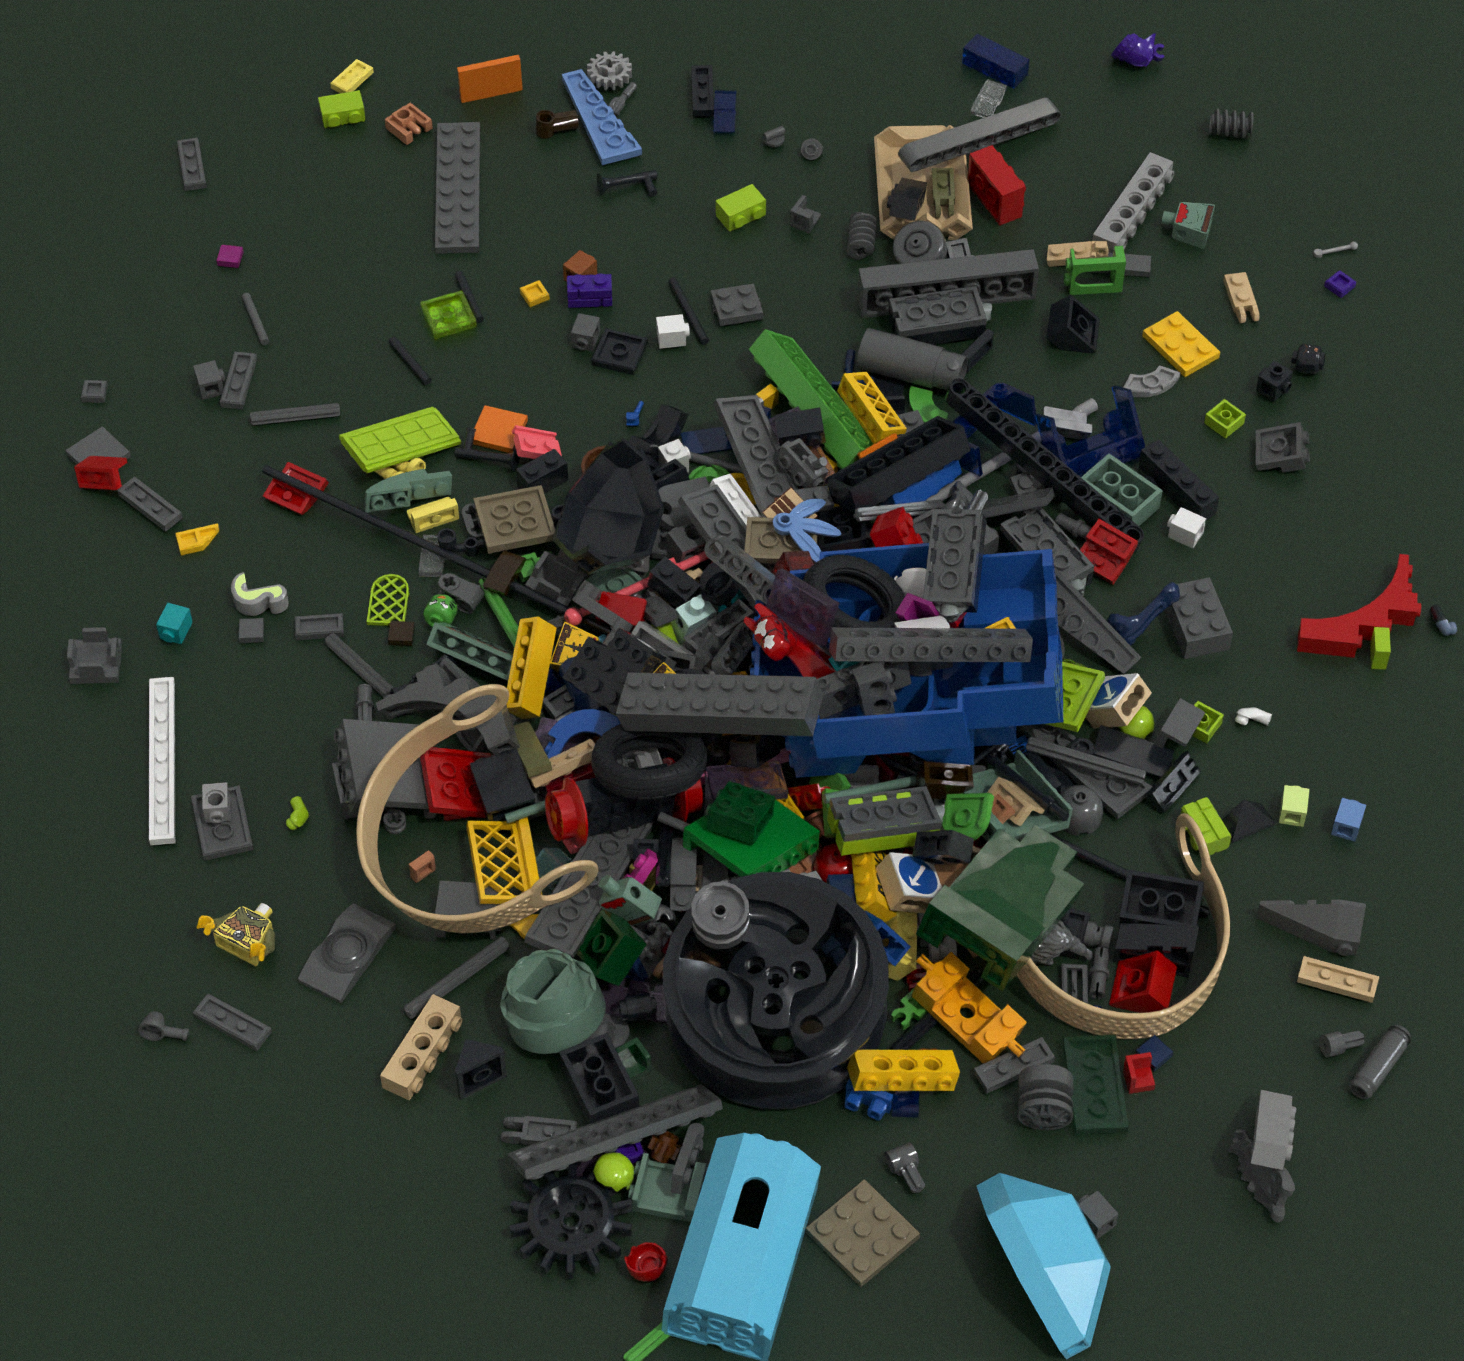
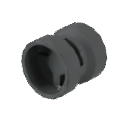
[1083,921,1114,950]

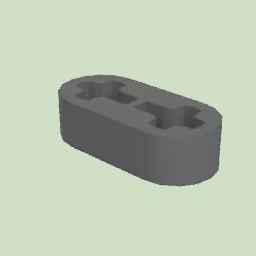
[462,503,483,539]

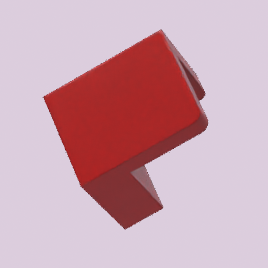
[1123,1052,1155,1094]

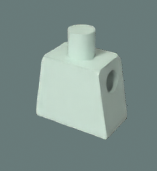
[671,594,717,644]

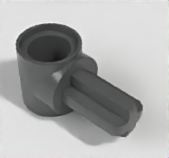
[884,1142,925,1193]

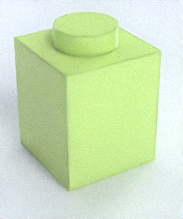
[1279,785,1309,827]

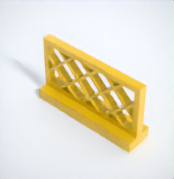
[466,817,542,904]

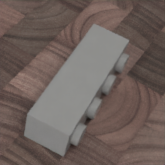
[1251,1090,1296,1170]

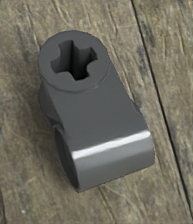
[438,573,485,614]

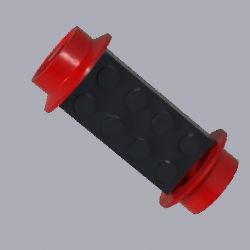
[545,757,703,847]

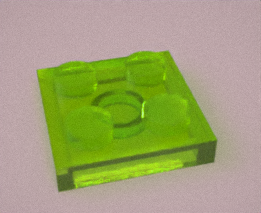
[420,290,477,339]

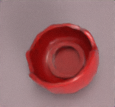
[624,1242,668,1282]

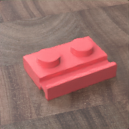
[512,425,562,459]

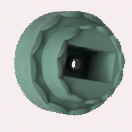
[500,949,606,1054]

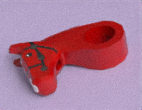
[744,603,836,679]

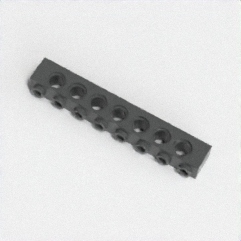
[829,627,1033,662]

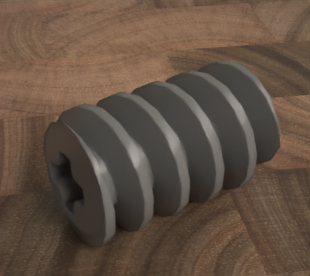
[1208,108,1254,138]
[847,212,877,260]

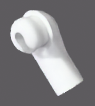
[1235,707,1272,726]

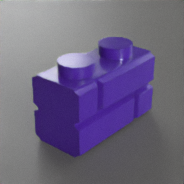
[567,274,612,308]

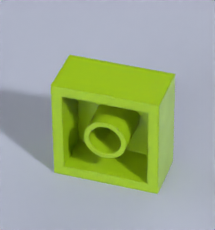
[1204,399,1246,439]
[1370,627,1391,670]
[1193,701,1224,744]

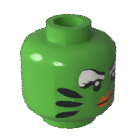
[423,594,458,627]

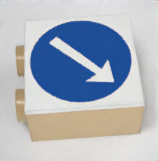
[1085,673,1152,729]
[875,852,942,913]

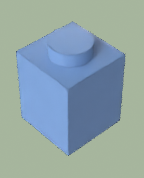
[1331,798,1366,842]

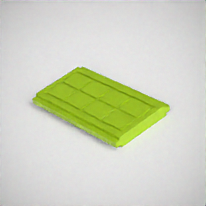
[339,407,461,473]

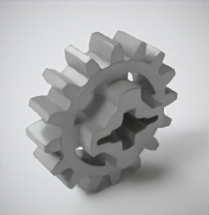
[587,51,632,90]

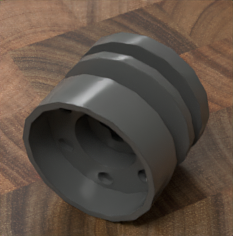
[1017,1064,1074,1130]

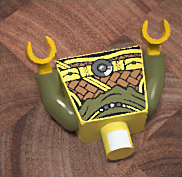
[196,903,275,966]

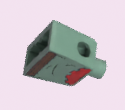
[1161,202,1215,249]
[598,875,662,926]

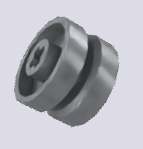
[691,881,750,949]

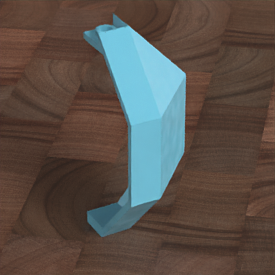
[976,1173,1111,1359]

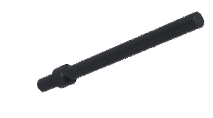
[974,746,1069,821]

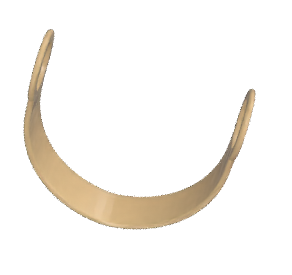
[356,684,599,933]
[1017,813,1230,1039]

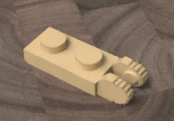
[1224,272,1260,323]

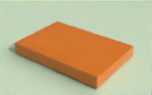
[457,55,523,103]

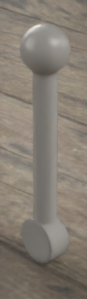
[1314,242,1358,258]

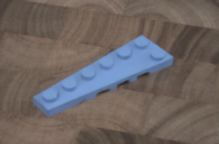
[562,69,642,165]

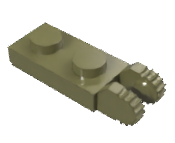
[932,168,955,218]

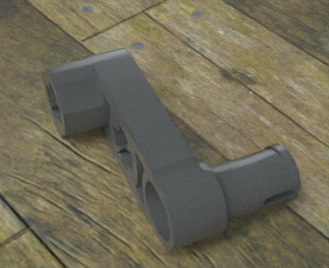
[572,580,633,645]

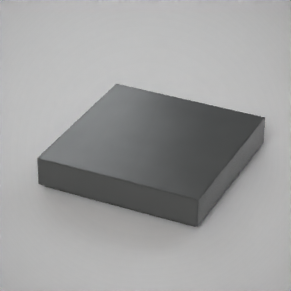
[65,426,131,465]

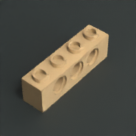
[380,994,463,1101]

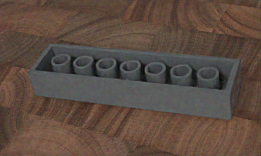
[858,249,1039,318]
[616,672,824,736]

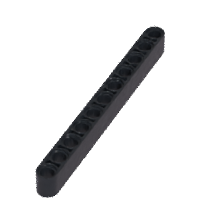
[945,378,1144,554]

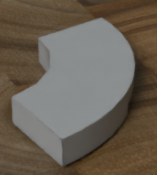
[1122,365,1181,398]

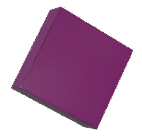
[216,245,244,268]

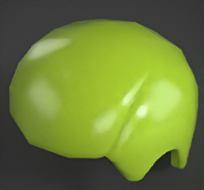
[1117,706,1154,739]
[593,1153,634,1192]

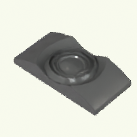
[298,903,396,1004]

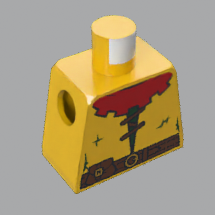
[550,622,600,672]

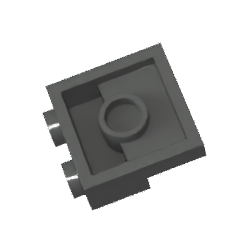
[1256,422,1310,472]

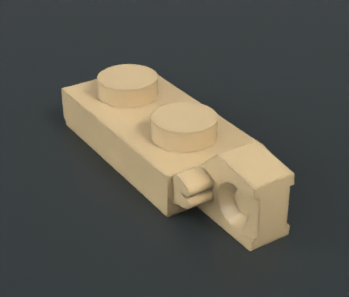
[1047,241,1109,267]

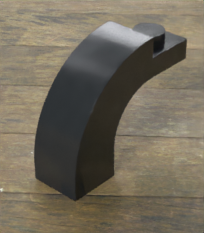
[629,404,689,462]

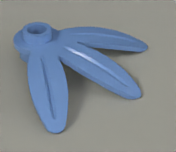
[773,499,841,562]

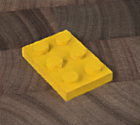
[1142,311,1220,377]

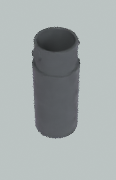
[857,328,968,391]

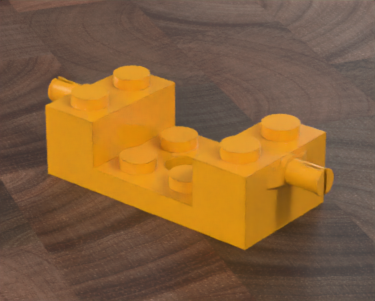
[911,952,1027,1064]

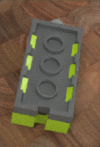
[827,786,945,856]

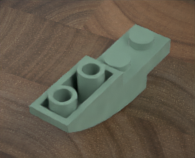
[364,469,452,513]

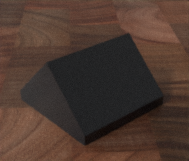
[455,1039,507,1100]

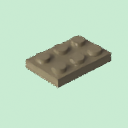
[745,517,818,565]

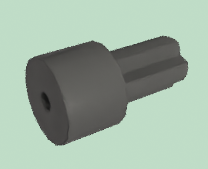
[1319,1031,1365,1057]

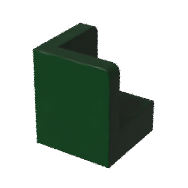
[616,1037,652,1082]

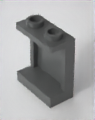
[434,881,502,940]

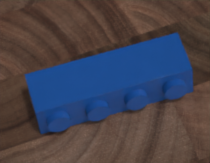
[880,460,962,505]

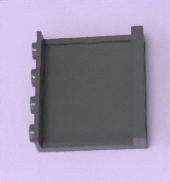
[334,719,437,819]

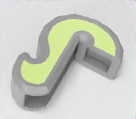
[231,572,289,616]

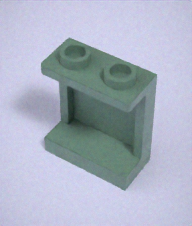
[628,1153,706,1222]

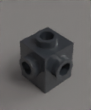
[1256,360,1293,402]

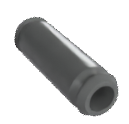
[1349,1025,1411,1100]

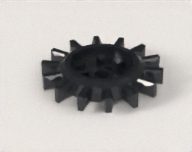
[509,1162,633,1279]

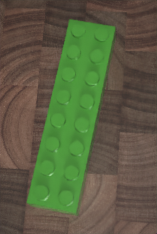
[749,329,873,469]

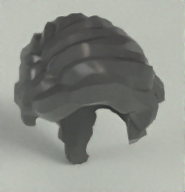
[1030,920,1092,966]

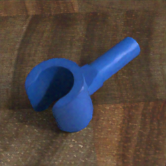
[626,401,644,426]

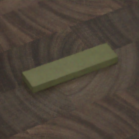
[513,721,552,777]

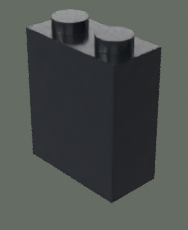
[470,749,535,821]

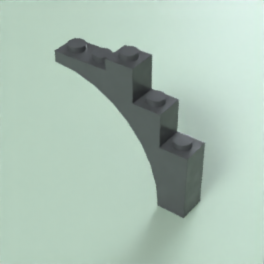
[376,663,520,755]

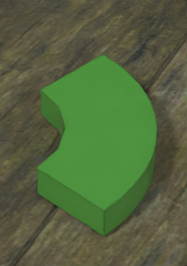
[909,386,948,423]

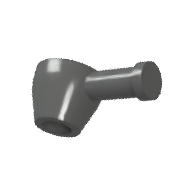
[139,1011,189,1041]

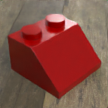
[1109,951,1177,1013]

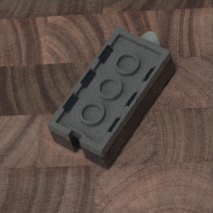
[888,286,992,344]
[999,507,1094,596]
[923,509,987,623]

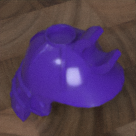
[1111,33,1164,67]

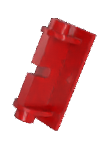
[788,783,831,811]

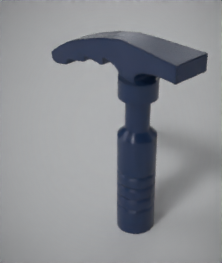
[832,349,875,390]

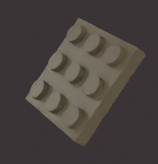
[473,485,555,554]
[806,1179,920,1287]

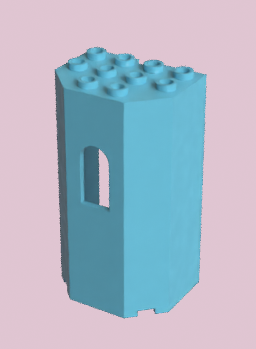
[662,1133,821,1361]

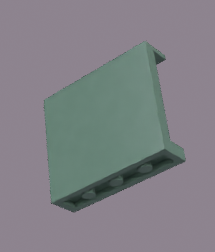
[959,750,1073,842]

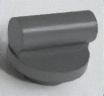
[763,126,785,147]
[801,138,823,160]

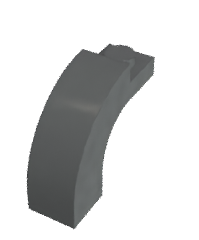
[670,837,698,911]

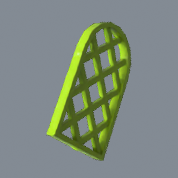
[367,574,410,626]

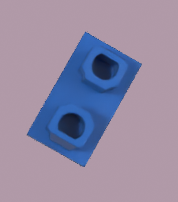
[845,1078,893,1121]

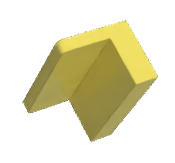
[407,497,459,533]

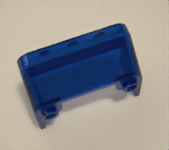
[951,383,1037,477]
[1035,386,1145,477]

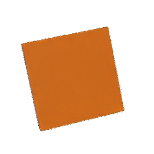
[473,405,528,453]

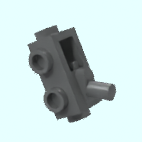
[777,438,829,489]

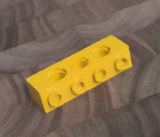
[847,1050,960,1091]

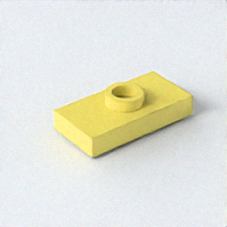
[330,59,374,93]

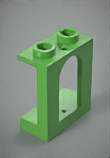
[1064,246,1126,295]

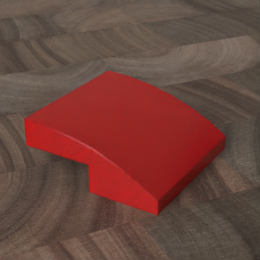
[263,462,329,515]
[1080,519,1138,585]

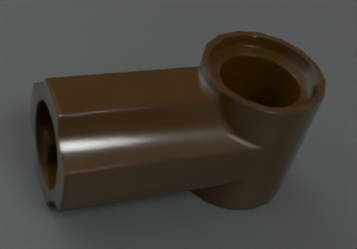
[536,110,579,139]

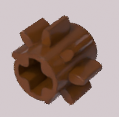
[647,1131,682,1163]

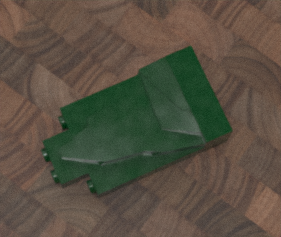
[916,825,1084,992]

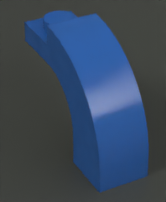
[544,709,621,758]

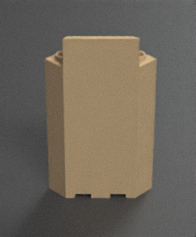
[874,125,973,240]

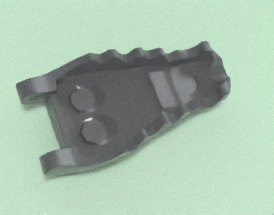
[1228,1129,1295,1222]

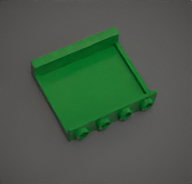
[683,786,820,877]

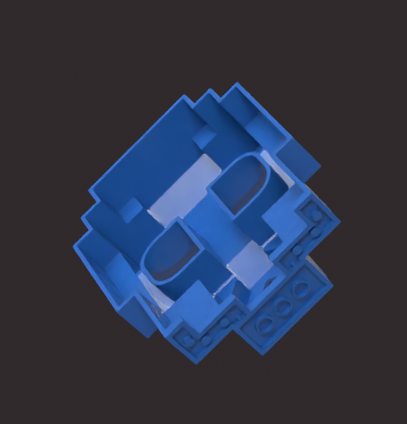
[750,543,1064,778]

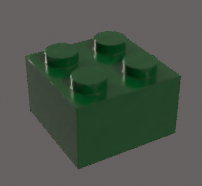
[577,909,647,986]

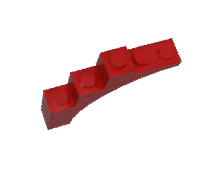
[1297,554,1421,658]

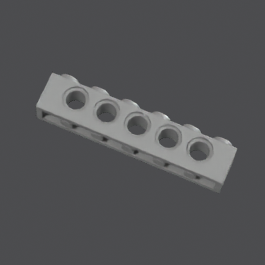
[1092,152,1174,253]

